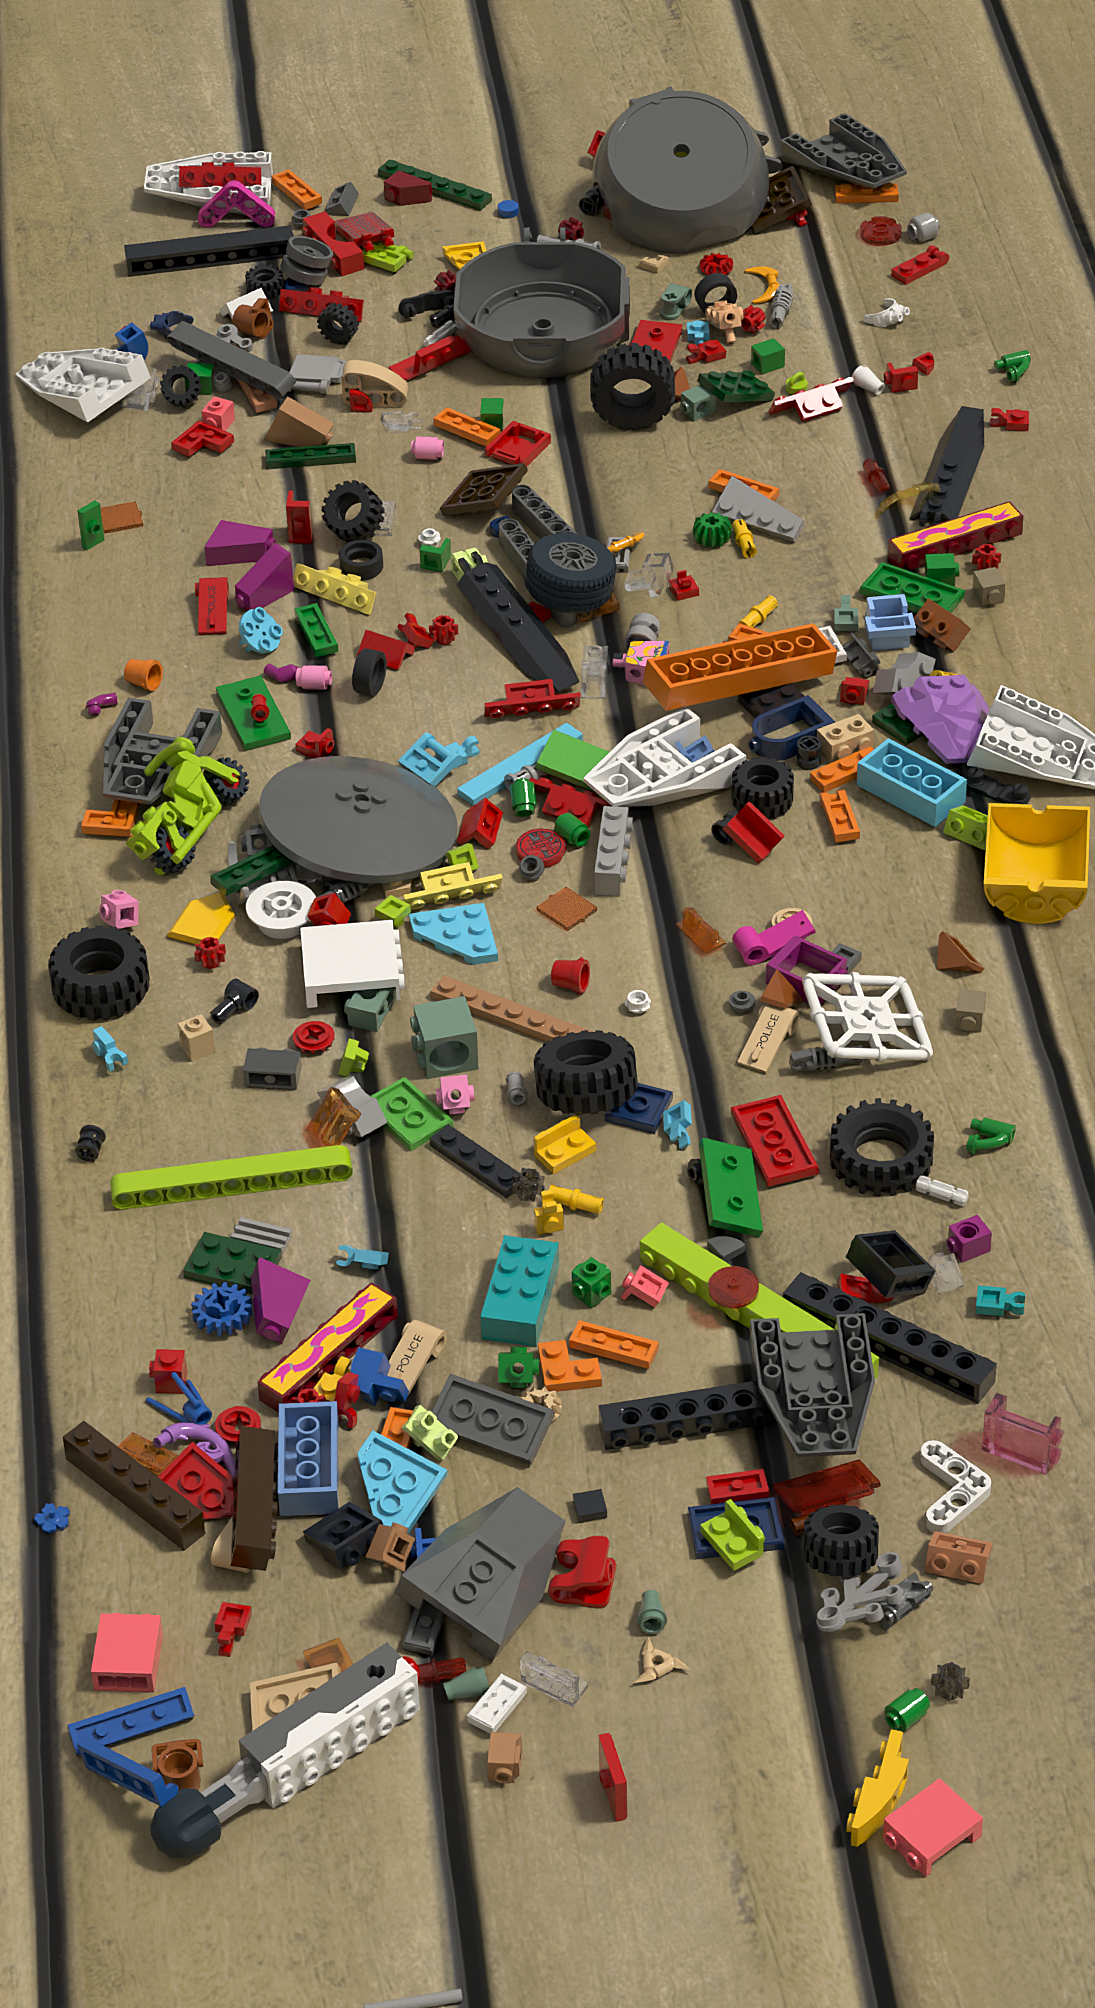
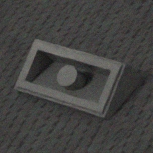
[325,182,359,216]

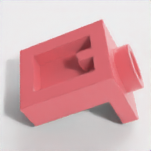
[620,1265,669,1307]

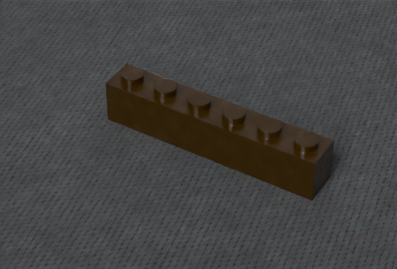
[62,1421,205,1551]
[230,1426,278,1571]

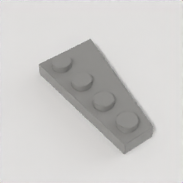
[712,476,805,543]

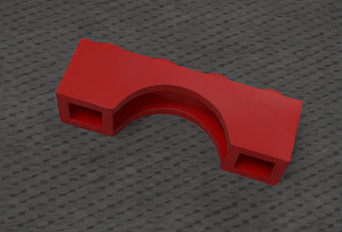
[301,211,364,277]

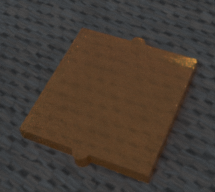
[101,501,143,534]
[536,887,598,931]

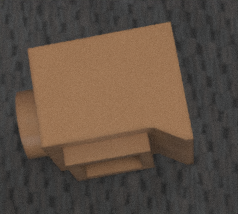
[366,1522,415,1572]
[487,1732,522,1783]

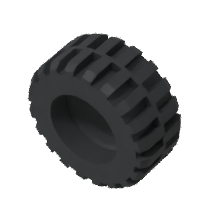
[590,343,675,430]
[48,925,150,1020]
[534,1030,638,1115]

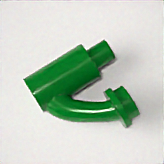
[994,350,1031,383]
[966,1117,1016,1154]

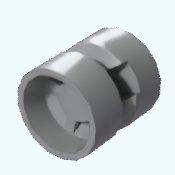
[624,613,661,651]

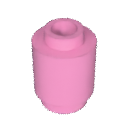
[411,436,444,460]
[296,666,332,690]

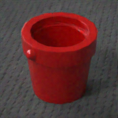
[551,957,590,995]

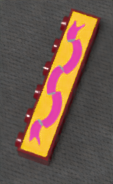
[888,501,1024,571]
[257,1282,398,1413]

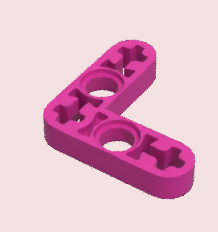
[198,181,276,227]

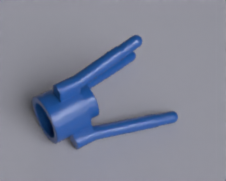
[146,1372,212,1425]

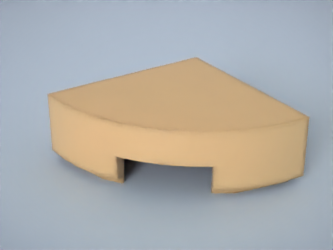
[639,255,669,273]

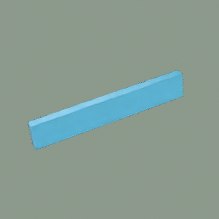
[457,723,583,806]

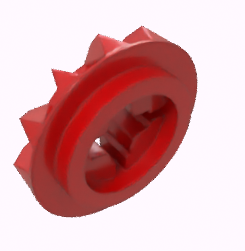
[699,252,733,275]
[293,1021,335,1054]
[215,1406,261,1444]

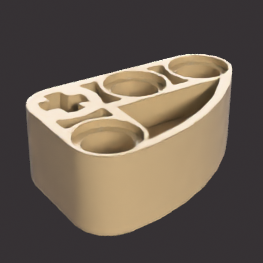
[341,360,408,407]

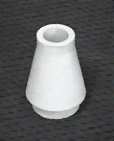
[852,366,885,395]

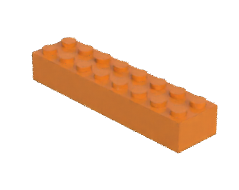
[643,623,837,711]

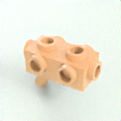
[705,301,743,343]

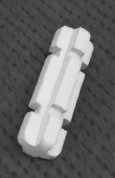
[423,320,457,347]
[916,1176,968,1206]

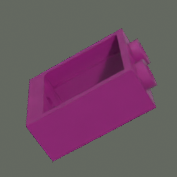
[766,935,848,1005]

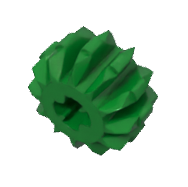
[693,512,732,548]

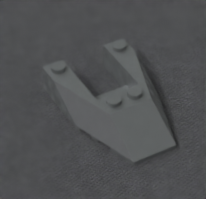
[103,697,222,805]

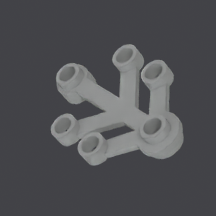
[195,324,253,393]
[816,1552,903,1633]

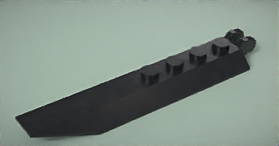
[910,406,984,527]
[456,551,579,692]

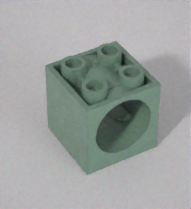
[410,996,479,1079]

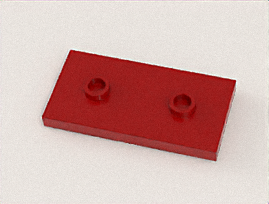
[631,320,683,364]
[731,1095,819,1187]

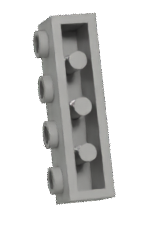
[594,806,633,896]

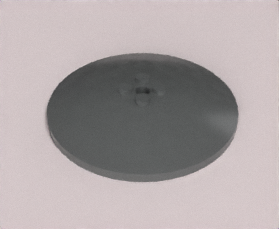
[259,756,458,883]

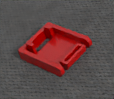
[485,421,551,467]

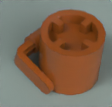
[232,298,273,339]
[151,1739,204,1792]

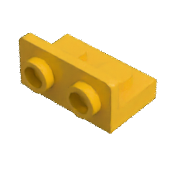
[534,1115,597,1174]

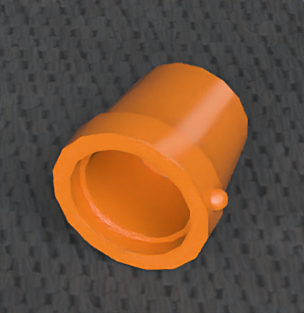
[124,659,163,691]

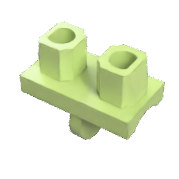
[402,1405,458,1461]

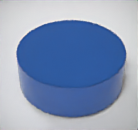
[498,200,519,218]

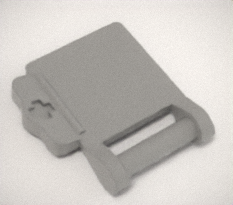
[288,355,347,394]

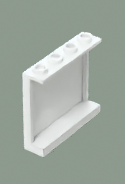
[300,920,405,1008]

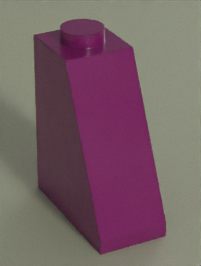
[204,520,276,566]
[235,543,294,611]
[251,1257,311,1344]

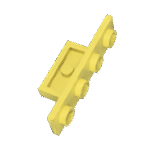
[293,563,376,615]
[403,862,503,909]

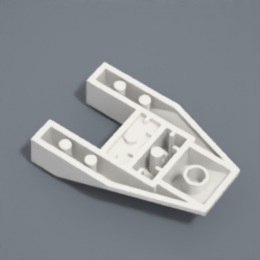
[583,706,746,807]

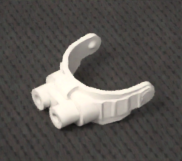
[863,298,910,327]

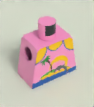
[613,641,669,685]

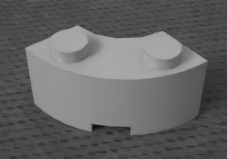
[873,652,936,695]
[317,1076,387,1137]

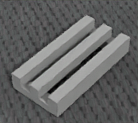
[607,537,631,573]
[230,1217,292,1254]

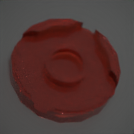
[860,216,902,246]

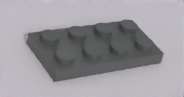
[432,1374,555,1465]

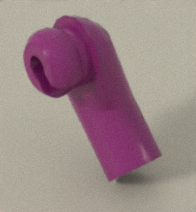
[264,663,299,683]
[86,693,118,716]

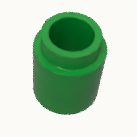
[510,778,537,817]
[554,813,591,847]
[884,1688,930,1732]

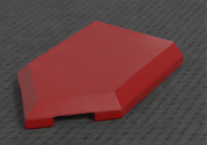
[158,1442,234,1519]

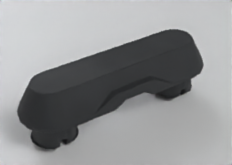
[398,290,455,318]
[965,767,1031,804]

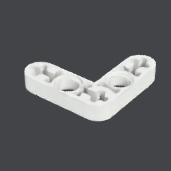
[920,1440,991,1533]

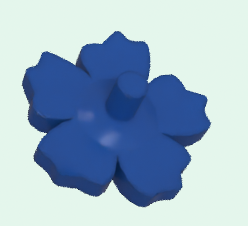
[34,1503,70,1533]

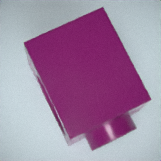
[946,1215,992,1263]

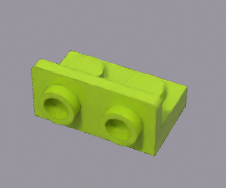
[943,805,988,850]
[700,1499,765,1571]

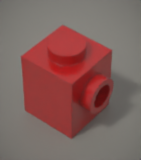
[307,893,351,926]
[149,1349,188,1394]

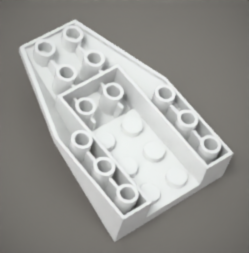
[144,151,273,218]
[15,348,151,422]
[967,685,1095,790]

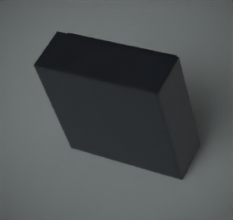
[573,1489,607,1523]

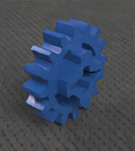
[191,1282,253,1336]

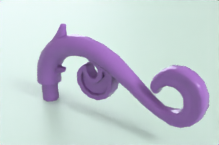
[153,1422,235,1477]

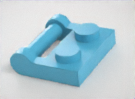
[398,733,463,787]

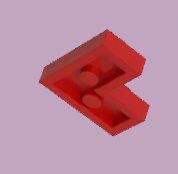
[171,420,234,457]

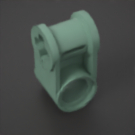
[660,283,692,320]

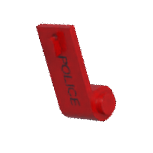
[195,577,229,635]

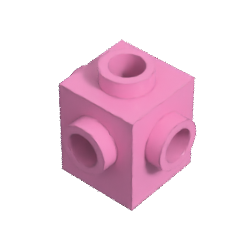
[99,890,139,929]
[435,1075,475,1114]

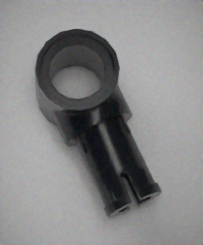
[210,978,259,1025]

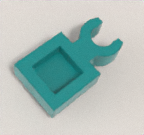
[975,1285,1026,1316]

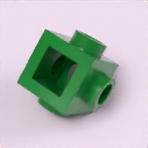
[571,1257,612,1308]
[498,1347,539,1388]

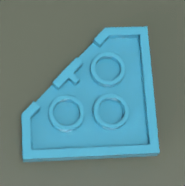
[409,903,498,965]
[357,1431,448,1534]

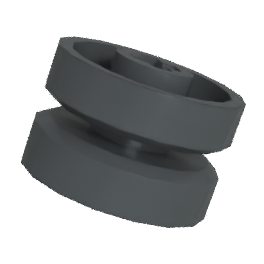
[280,236,333,285]

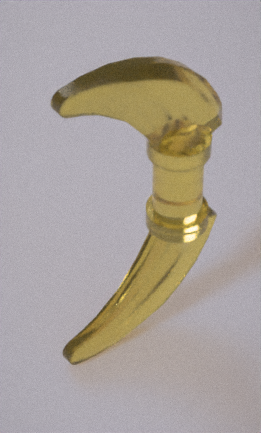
[878,482,940,514]

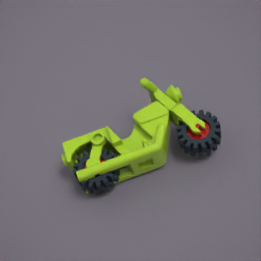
[125,737,249,875]

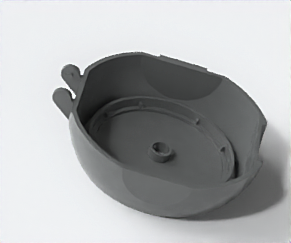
[591,86,782,254]
[454,228,630,378]

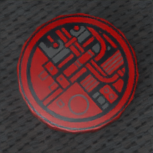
[516,828,566,867]

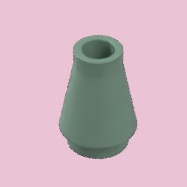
[637,1590,667,1634]
[443,1666,490,1701]

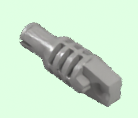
[769,283,794,329]

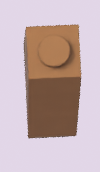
[265,396,334,447]

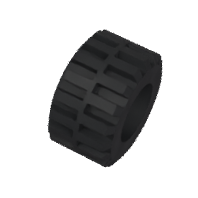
[321,480,385,543]
[732,757,794,819]
[804,1504,879,1577]

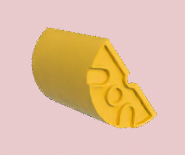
[984,803,1090,924]

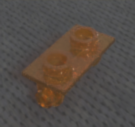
[676,907,726,954]

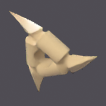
[633,1636,691,1683]

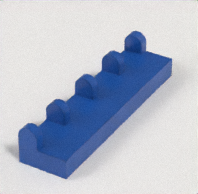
[67,1687,195,1756]
[77,1737,179,1807]

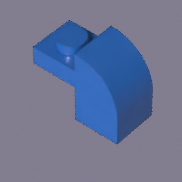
[115,322,149,361]
[351,1347,409,1406]

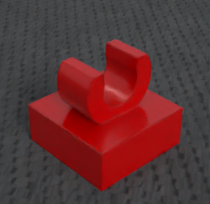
[669,570,699,601]

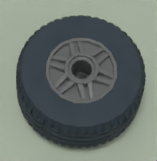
[524,533,617,613]

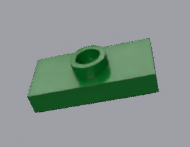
[77,500,105,550]

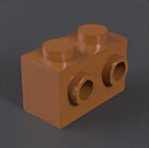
[914,598,971,652]

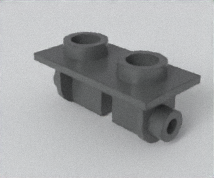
[842,633,881,677]
[875,1572,933,1631]

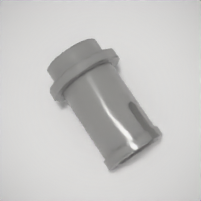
[505,1071,528,1105]

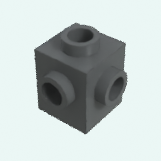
[240,824,273,857]

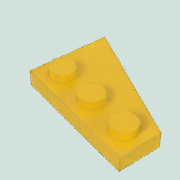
[442,241,487,270]

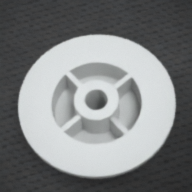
[246,881,316,939]

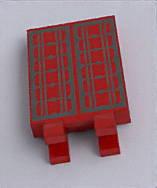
[335,212,395,252]

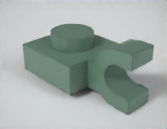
[834,595,858,631]

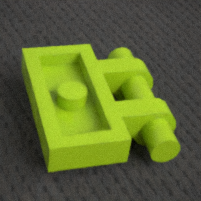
[362,241,414,272]

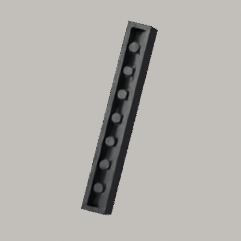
[124,225,294,277]

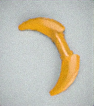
[745,266,780,304]
[607,532,645,553]

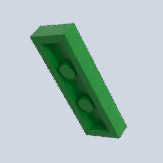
[294,603,338,657]

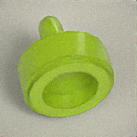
[786,372,808,395]

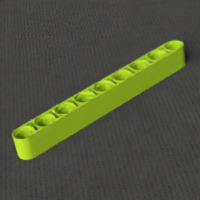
[110,1145,353,1210]

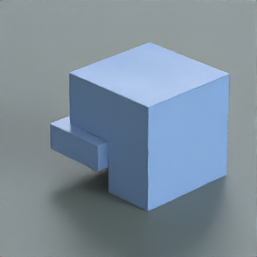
[865,594,916,651]

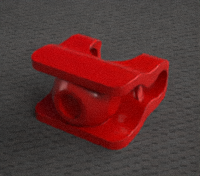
[548,1536,617,1608]

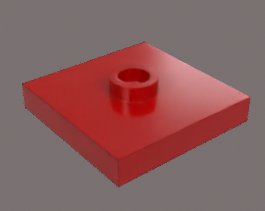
[598,1733,627,1822]

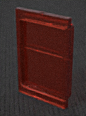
[772,1459,881,1515]

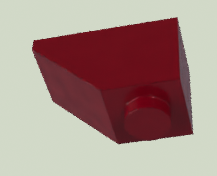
[384,170,432,206]

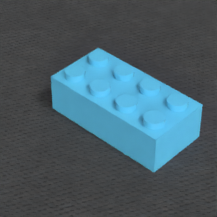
[857,738,967,827]

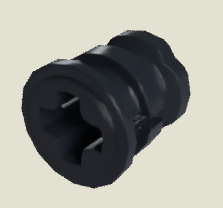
[75,1125,106,1161]

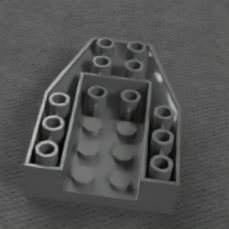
[781,113,907,188]
[749,1313,875,1457]
[394,1487,565,1662]

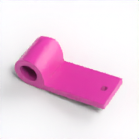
[732,910,816,965]

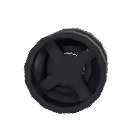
[579,187,605,216]
[797,736,821,770]
[711,811,738,845]

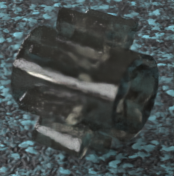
[511,1167,545,1202]
[931,1662,970,1701]

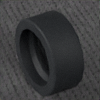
[694,273,738,314]
[339,540,384,580]
[352,648,387,696]

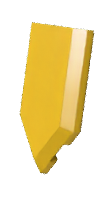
[167,892,235,944]

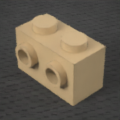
[817,714,874,763]

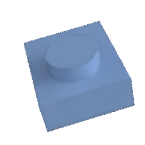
[675,735,715,763]

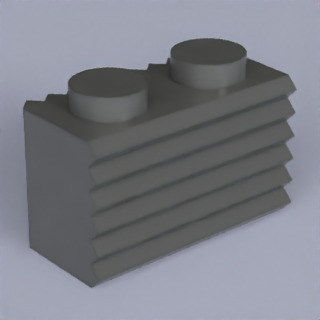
[243,1047,302,1091]

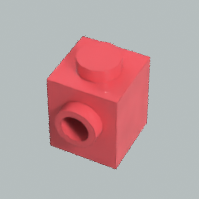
[201,397,235,431]

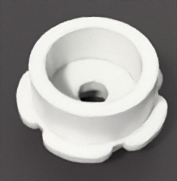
[418,528,441,547]
[625,990,651,1014]

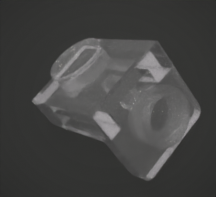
[928,1252,965,1295]

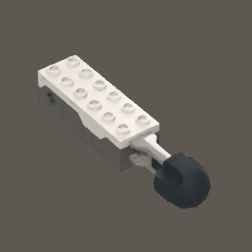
[150,1642,420,1859]

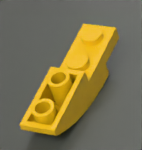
[846,1729,909,1847]

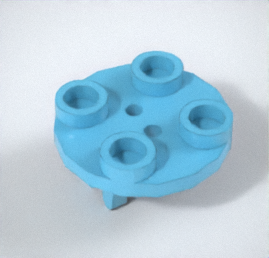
[239,607,283,654]

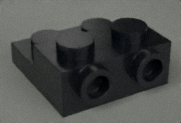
[738,683,804,718]
[303,1502,383,1570]

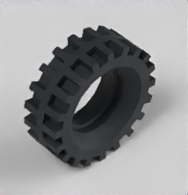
[830,1098,934,1197]

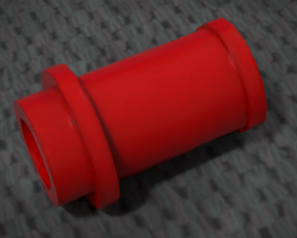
[250,694,270,721]

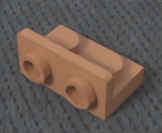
[925,1531,993,1584]

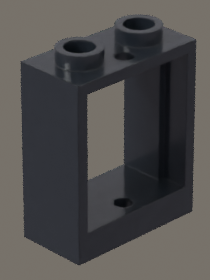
[845,1230,936,1298]

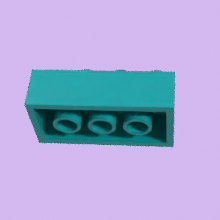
[480,1235,559,1347]

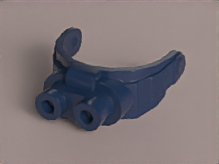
[150,311,194,339]

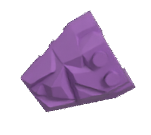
[891,675,989,764]

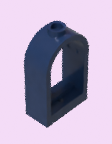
[748,695,835,761]

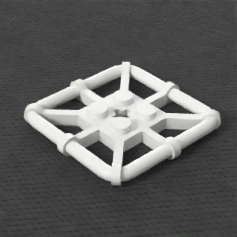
[802,972,933,1062]

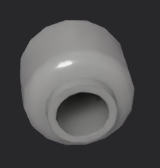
[907,213,940,243]

